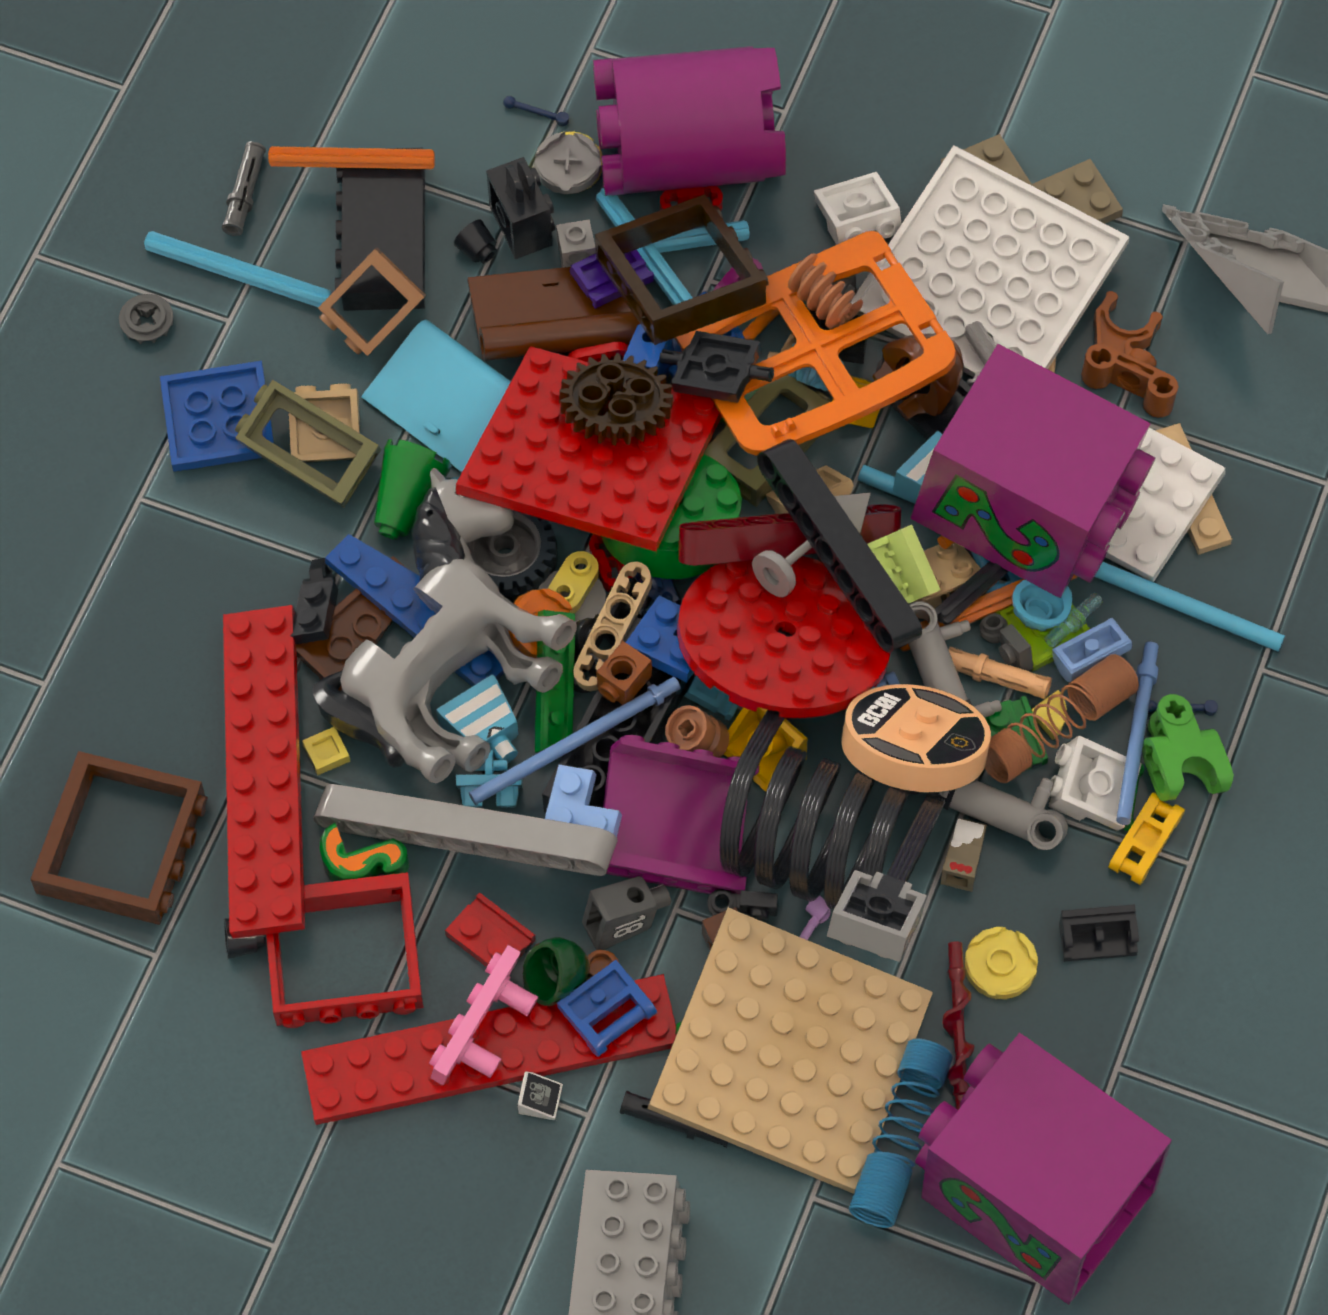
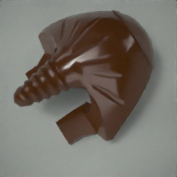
[872,333,964,421]

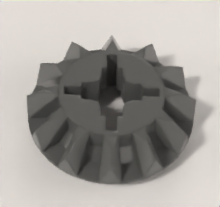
[119,294,173,344]

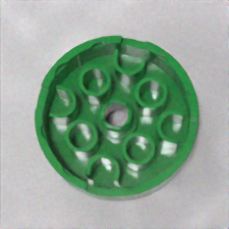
[601,454,742,579]

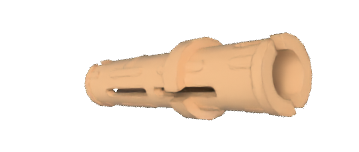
[949,646,1052,700]

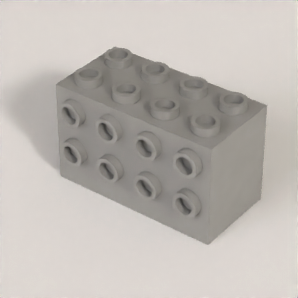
[568,1170,690,1315]

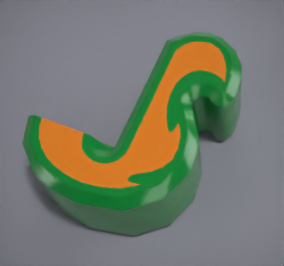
[319,823,409,882]

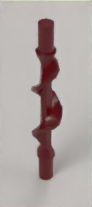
[942,941,975,1110]

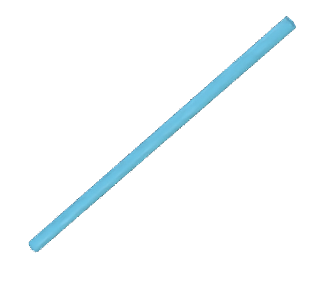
[858,465,1285,652]

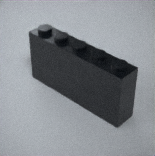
[335,147,425,311]

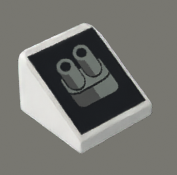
[518,1071,563,1120]

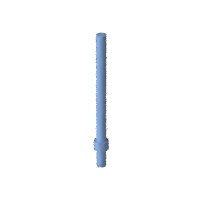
[1116,641,1159,825]

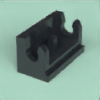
[1059,904,1139,962]

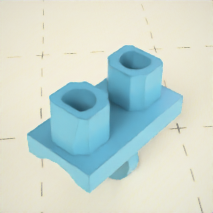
[456,750,523,808]

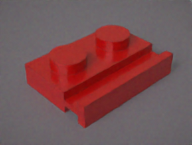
[445,892,536,967]

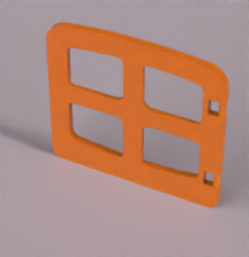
[675,231,957,456]

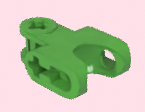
[1142,694,1234,801]

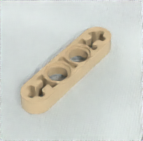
[573,562,652,691]

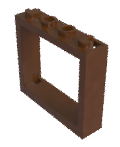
[30,751,208,925]

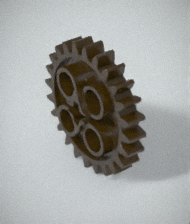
[559,353,673,445]

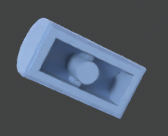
[1052,618,1132,682]

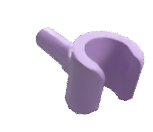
[799,896,831,940]

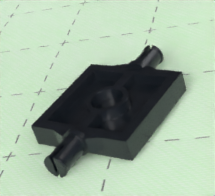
[659,331,774,403]

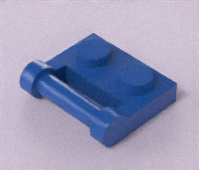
[557,960,657,1057]

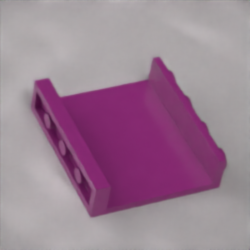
[603,735,759,894]

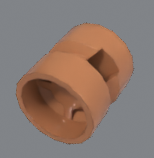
[665,705,729,758]

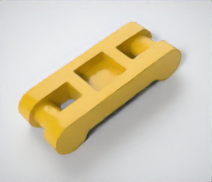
[1108,792,1185,885]

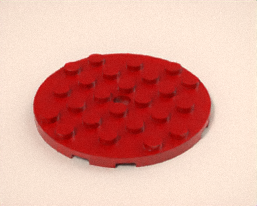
[677,556,891,718]

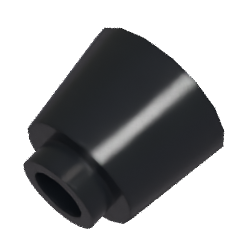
[454,219,497,264]
[224,918,264,959]

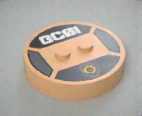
[841,684,991,792]

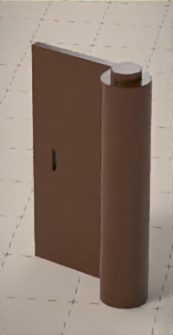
[467,267,640,361]

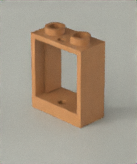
[318,248,426,356]

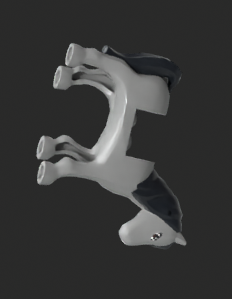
[313,468,577,784]

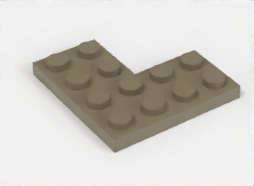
[941,134,1123,224]

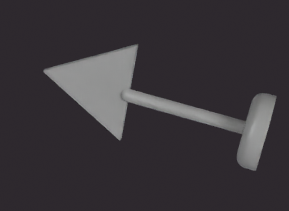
[752,492,871,597]

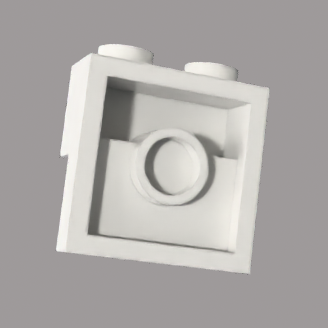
[814,172,902,245]
[1049,736,1142,831]

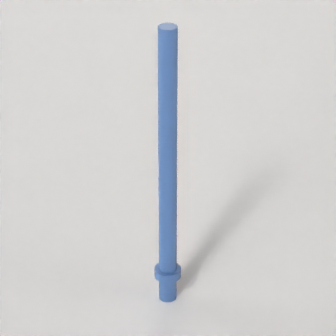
[469,676,681,805]

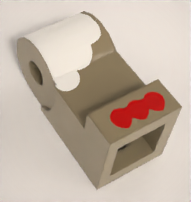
[940,818,987,892]

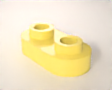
[548,551,599,613]

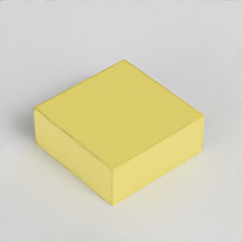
[302,727,350,775]

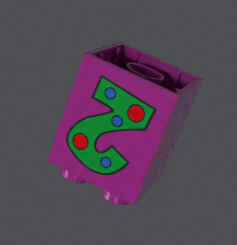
[910,344,1156,598]
[915,1032,1172,1305]

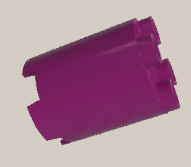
[593,46,786,196]

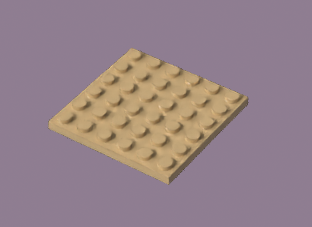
[647,908,933,1194]

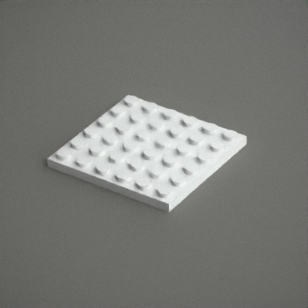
[851,145,1129,377]

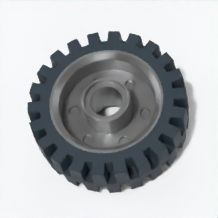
[467,510,557,602]

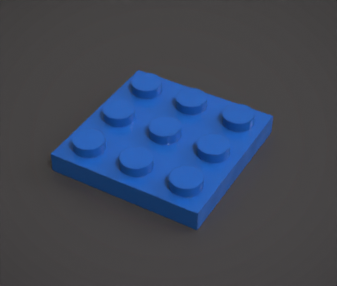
[160,360,274,472]

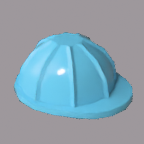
[1012,580,1072,632]

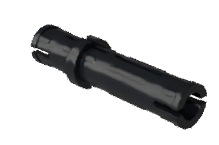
[620,1091,729,1148]

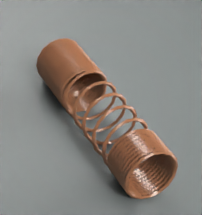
[985,654,1139,783]

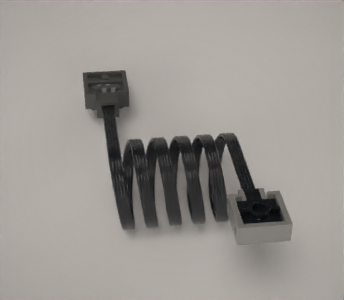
[719,629,945,962]

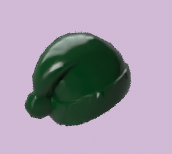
[522,937,590,1006]

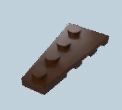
[296,556,405,691]

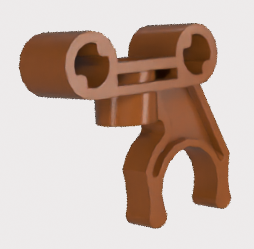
[1081,291,1179,418]

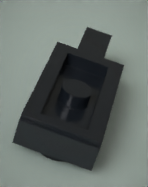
[290,558,339,644]

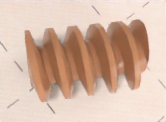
[788,253,863,329]

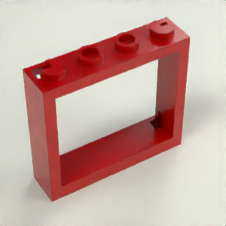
[266,872,424,1028]

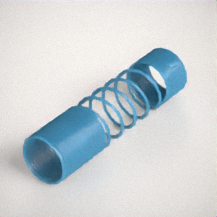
[849,1038,953,1228]

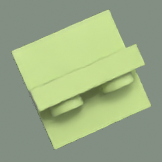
[867,525,940,604]

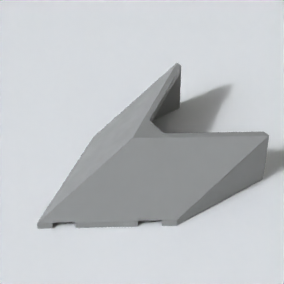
[1162,204,1328,334]

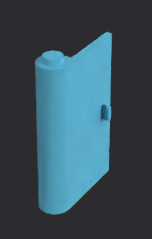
[361,319,511,472]

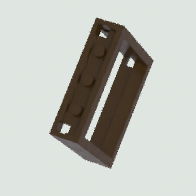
[595,194,769,345]

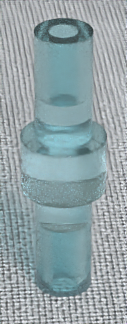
[1044,592,1103,648]

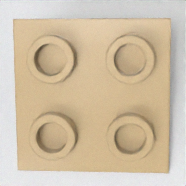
[915,543,981,608]

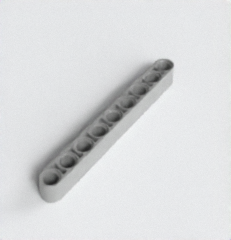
[313,784,618,876]

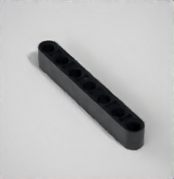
[757,439,922,653]

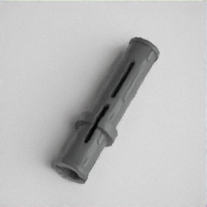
[222,141,266,236]

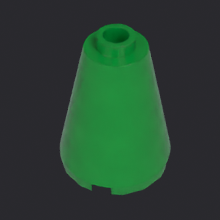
[374,439,452,540]

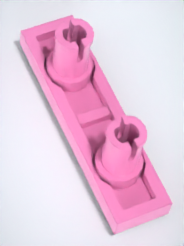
[429,945,538,1085]

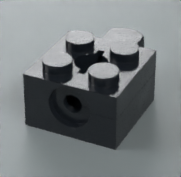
[486,157,555,259]

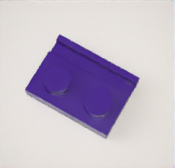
[570,249,654,309]

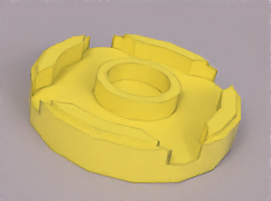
[964,927,1038,1000]

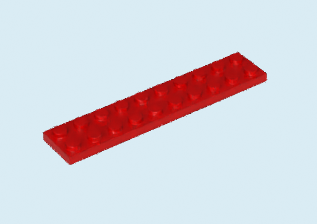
[223,605,305,939]
[301,974,677,1125]

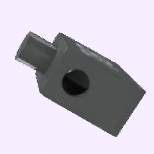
[582,876,671,951]

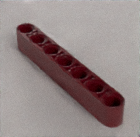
[678,504,902,565]

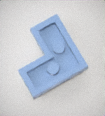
[545,765,622,837]

